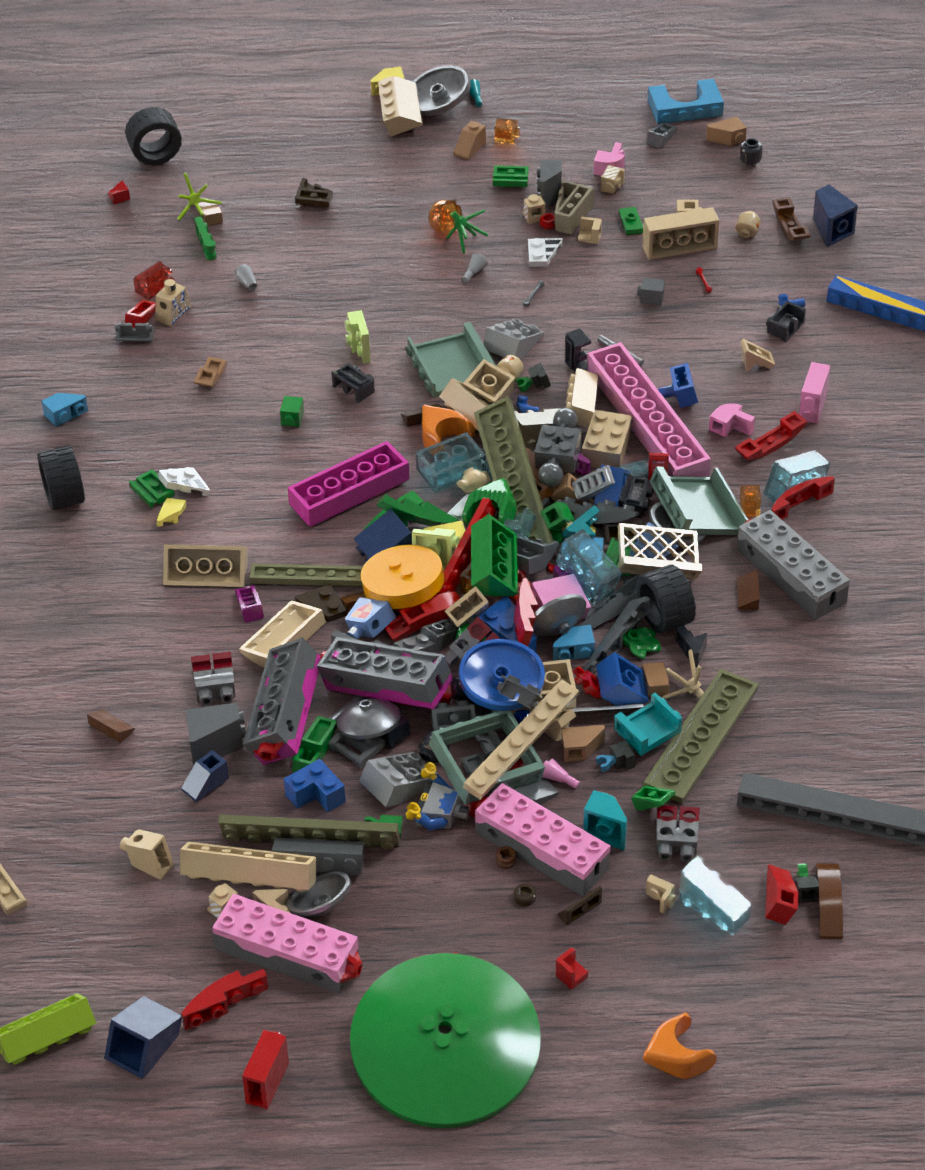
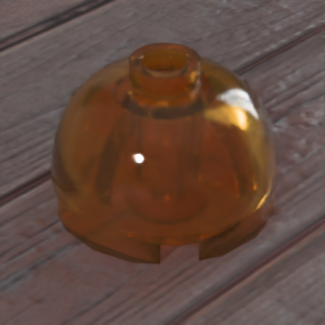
[428,199,462,235]

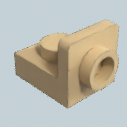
[646,874,676,914]

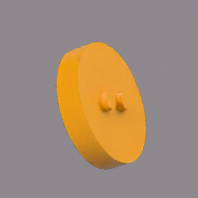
[361,545,444,609]

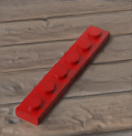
[437,498,496,594]

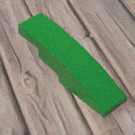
[376,494,460,526]

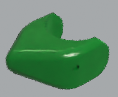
[462,478,517,530]

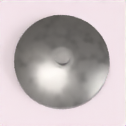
[413,65,470,116]

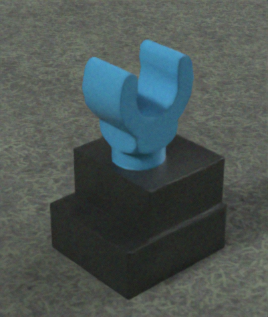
[596,740,635,772]

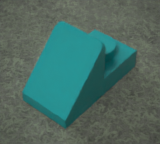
[561,505,600,540]

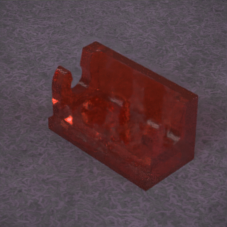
[133,261,175,301]

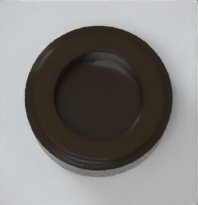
[514,883,536,906]

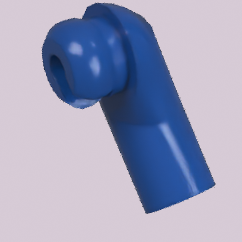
[778,294,805,307]
[516,395,540,413]

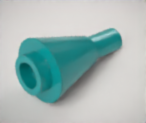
[468,79,483,107]

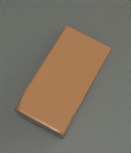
[199,202,223,226]
[642,662,670,697]

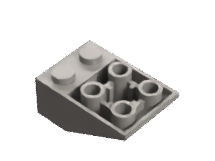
[483,319,544,359]
[359,752,437,807]

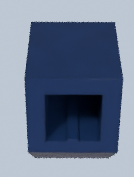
[181,750,229,802]

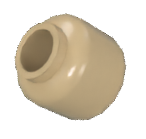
[735,211,761,238]
[497,355,524,380]

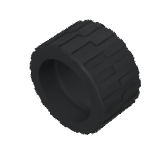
[125,107,182,165]
[37,445,85,510]
[636,564,696,634]

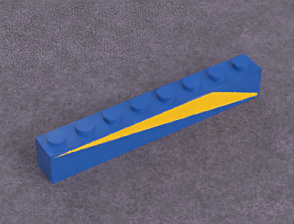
[827,275,925,331]

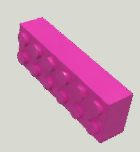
[288,441,409,527]

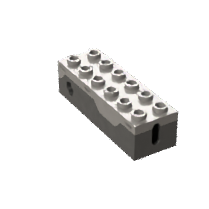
[737,510,850,620]

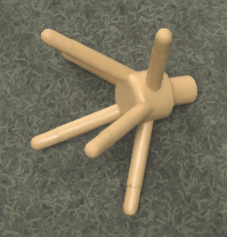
[661,650,704,700]

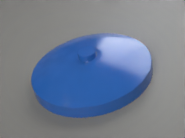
[459,639,545,711]

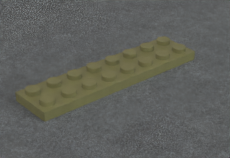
[643,669,759,804]
[218,814,400,849]

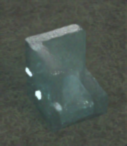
[504,508,536,538]

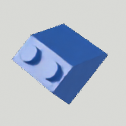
[596,652,649,706]

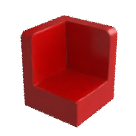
[555,947,588,990]

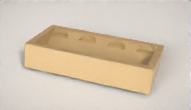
[239,600,326,668]

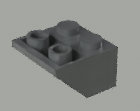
[537,160,562,209]

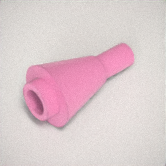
[542,758,580,789]

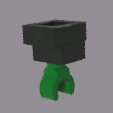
[516,363,551,392]
[795,863,819,903]

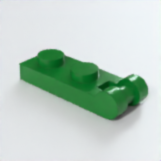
[194,216,217,261]

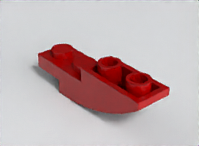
[384,591,460,643]
[181,969,268,1030]

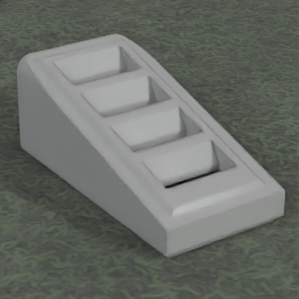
[572,465,615,502]

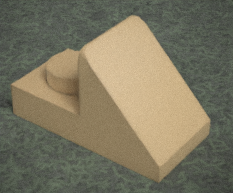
[741,339,775,372]
[544,709,576,741]
[253,889,290,913]

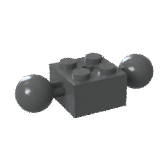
[535,408,581,488]

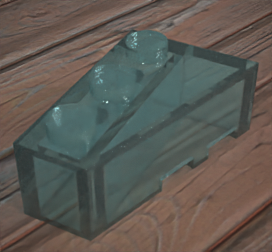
[763,450,831,503]
[679,855,751,935]

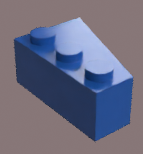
[477,596,536,653]

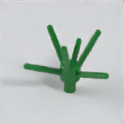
[446,209,488,253]

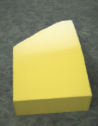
[157,498,186,527]

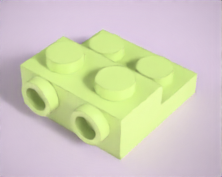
[345,310,370,364]
[412,528,459,572]

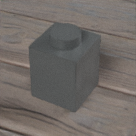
[637,278,665,305]

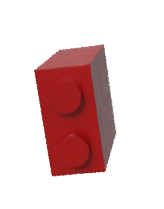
[242,1030,289,1109]

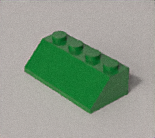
[471,514,518,596]

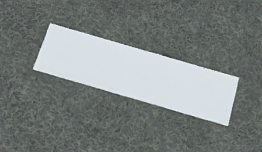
[573,704,644,712]

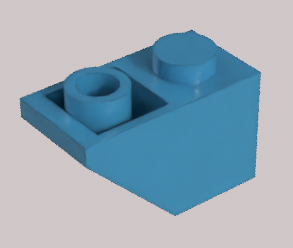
[42,393,88,427]
[553,625,595,661]

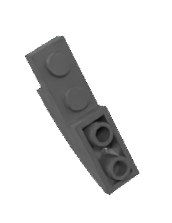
[557,496,639,523]
[393,618,459,653]

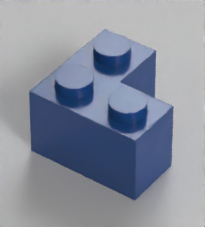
[592,465,630,506]
[284,759,346,812]

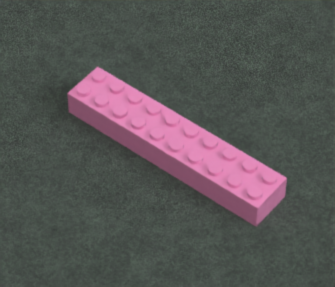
[587,342,711,477]

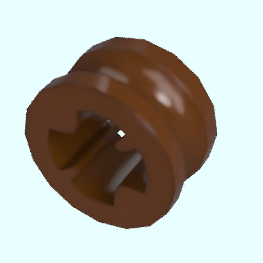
[496,846,516,869]

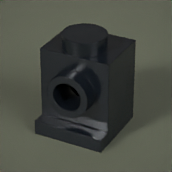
[380,717,410,749]

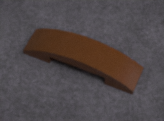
[772,197,811,240]
[816,863,843,939]

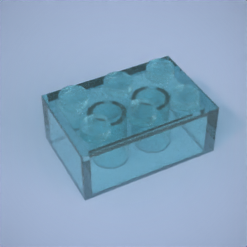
[415,432,486,492]
[556,529,622,605]

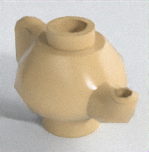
[456,467,492,494]

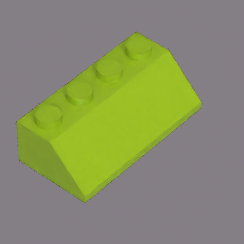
[0,993,97,1064]

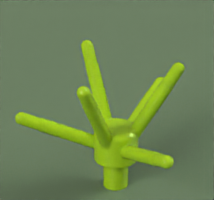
[177,173,222,221]

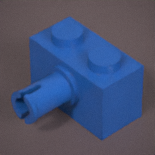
[658,363,698,408]

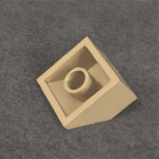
[463,359,515,403]

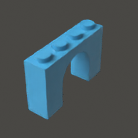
[648,78,724,124]

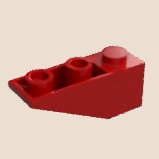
[765,864,798,925]

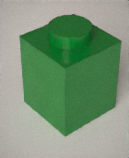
[280,396,304,427]
[540,502,575,531]

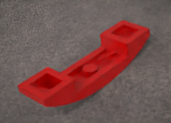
[735,411,807,460]
[771,476,835,520]

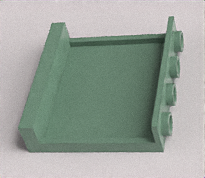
[405,322,496,398]
[649,466,748,535]

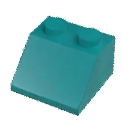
[583,790,627,851]

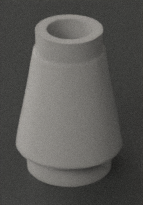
[235,264,258,291]

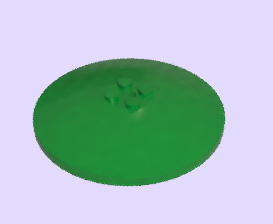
[350,953,541,1128]

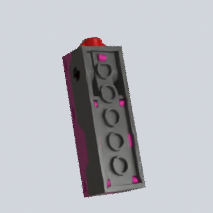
[243,637,321,765]
[317,637,453,709]

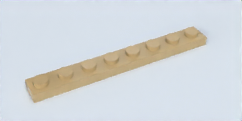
[463,679,579,800]

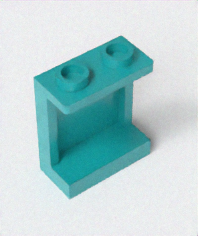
[614,693,682,756]

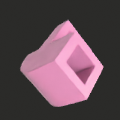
[594,142,625,176]
[709,404,755,437]

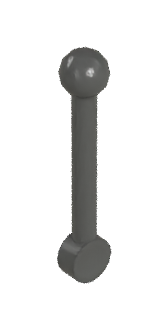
[523,280,544,306]

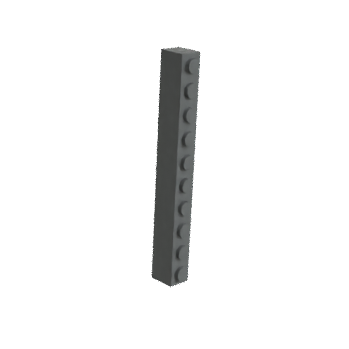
[737,773,925,847]

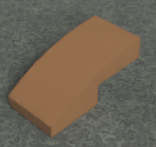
[194,357,227,388]

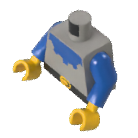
[405,762,470,831]

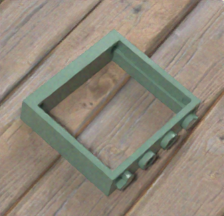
[429,711,545,805]

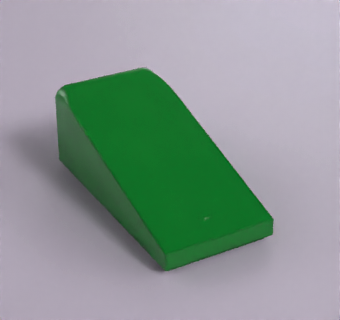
[631,786,676,811]

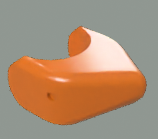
[422,405,475,457]
[643,1013,717,1079]

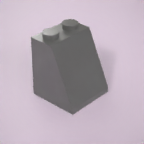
[186,703,246,766]

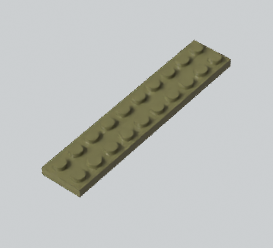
[474,396,557,554]

